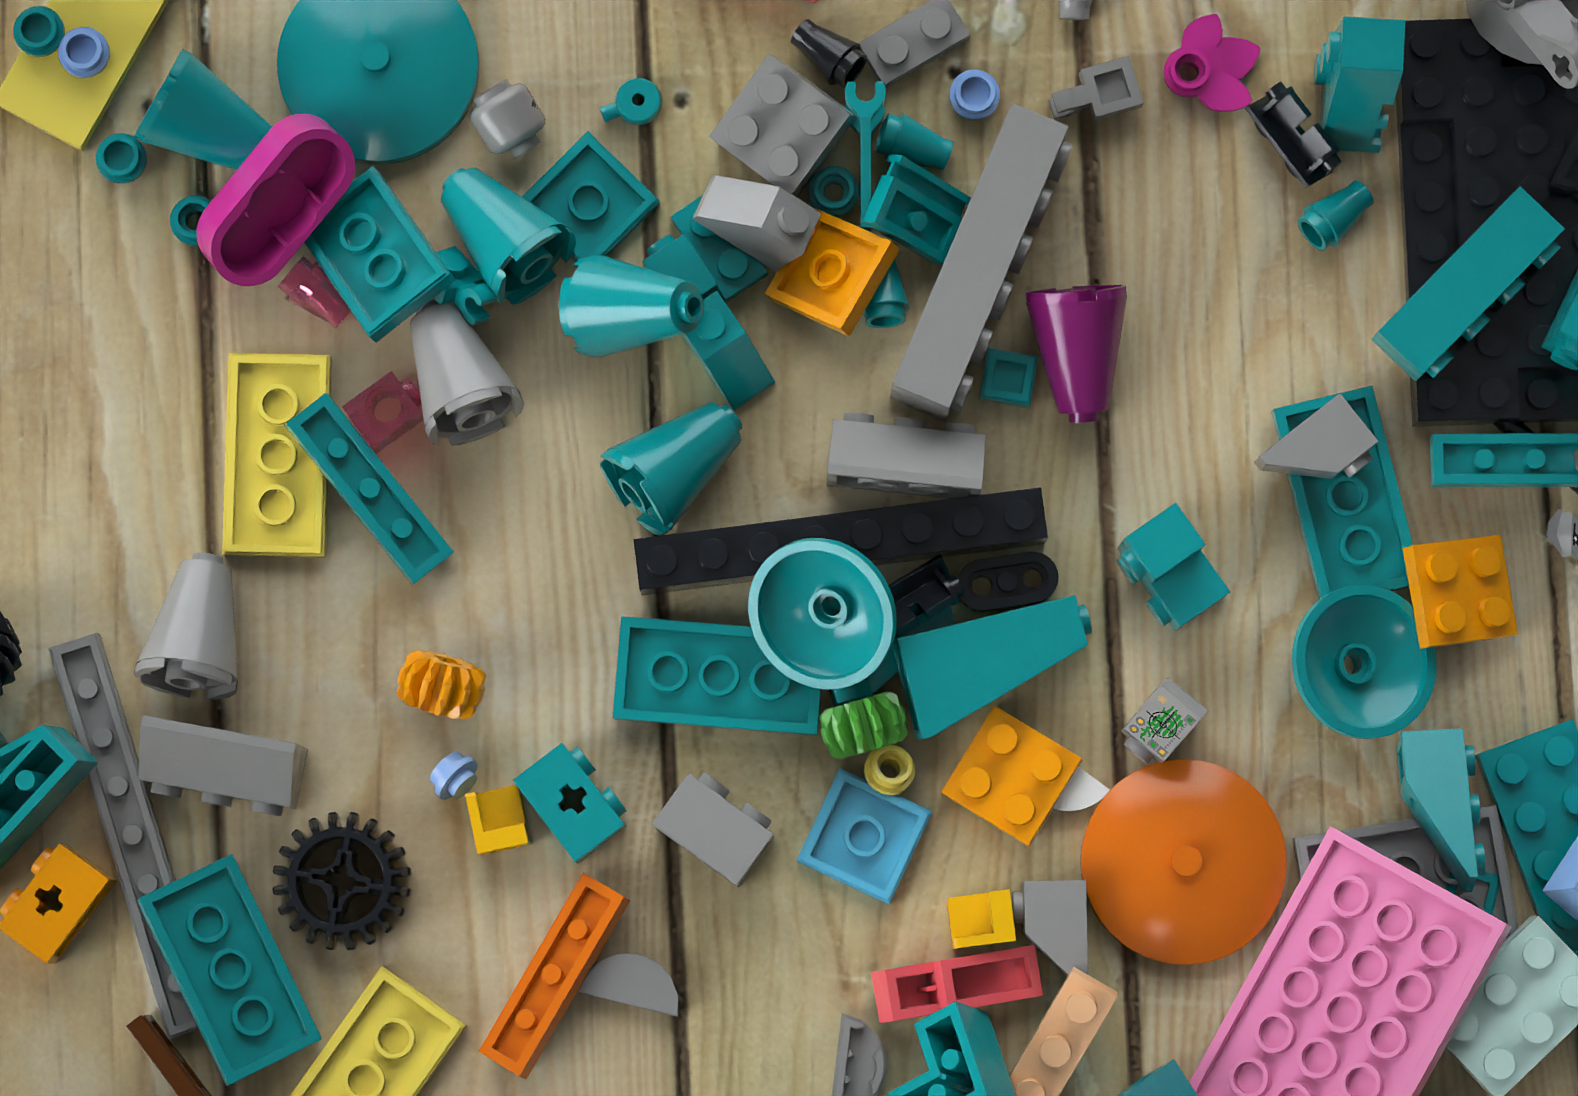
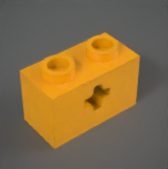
[0,843,117,964]

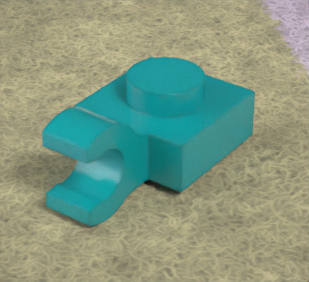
[434,246,497,325]

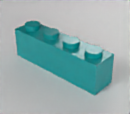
[1371,186,1565,381]

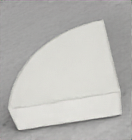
[1053,767,1110,811]

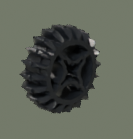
[272,812,412,950]

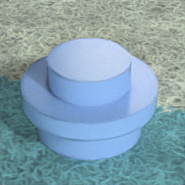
[58,27,110,78]
[949,69,1000,121]
[430,751,478,800]

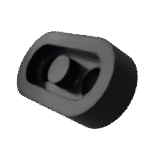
[958,552,1059,612]

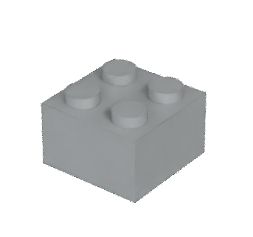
[709,54,857,198]
[652,772,774,887]

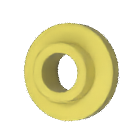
[864,745,915,795]

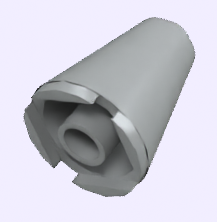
[410,300,524,446]
[134,553,238,700]

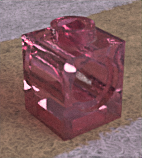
[342,371,423,454]

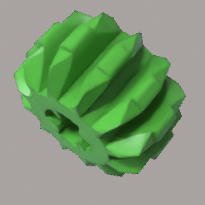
[819,692,908,759]

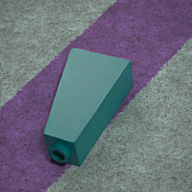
[892,595,1092,741]

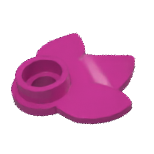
[1163,14,1260,112]

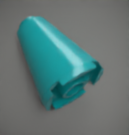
[134,49,272,170]
[441,168,576,305]
[558,255,704,357]
[600,402,742,536]

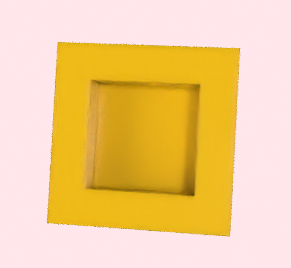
[465,785,531,856]
[947,889,1016,949]

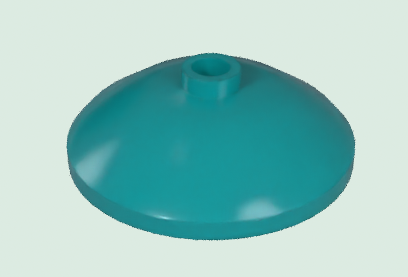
[748,538,897,689]
[1292,584,1437,739]

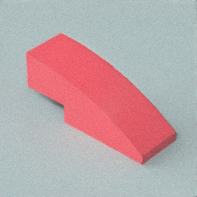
[871,945,1043,1023]

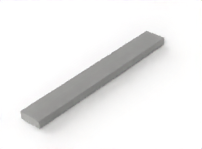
[49,633,199,1039]

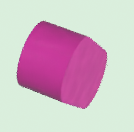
[197,114,355,286]

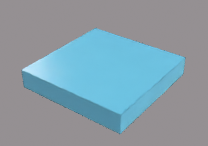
[796,768,933,905]

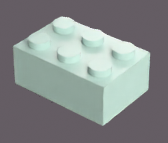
[1445,915,1578,1096]

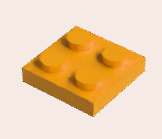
[764,208,900,337]
[1402,534,1518,649]
[941,705,1083,847]

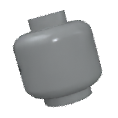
[470,79,546,158]

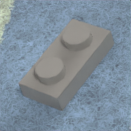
[859,0,970,88]

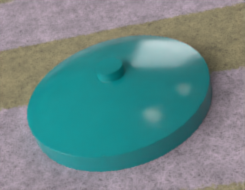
[277,0,480,165]

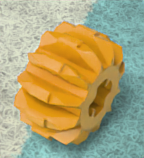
[396,650,486,719]

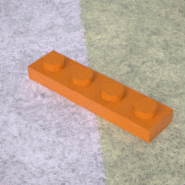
[478,873,631,1079]

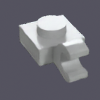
[1048,56,1144,122]

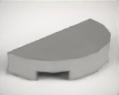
[578,953,679,1017]
[832,1013,887,1096]

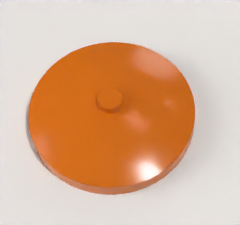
[1080,759,1287,965]

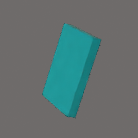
[304,166,456,343]

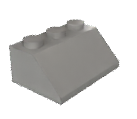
[826,412,986,499]
[138,715,308,816]

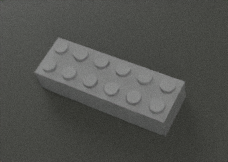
[890,103,1073,422]

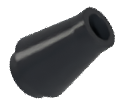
[791,19,867,88]

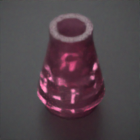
[278,256,351,329]

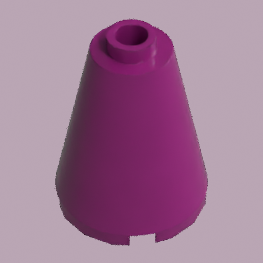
[1025,285,1127,423]

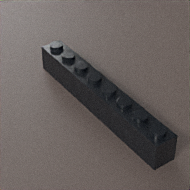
[633,487,1048,596]

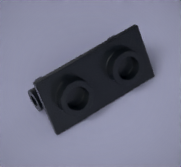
[1245,82,1342,188]
[888,554,965,642]

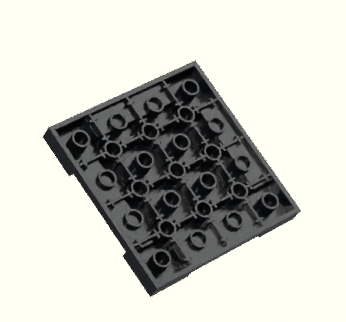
[1396,18,1578,427]

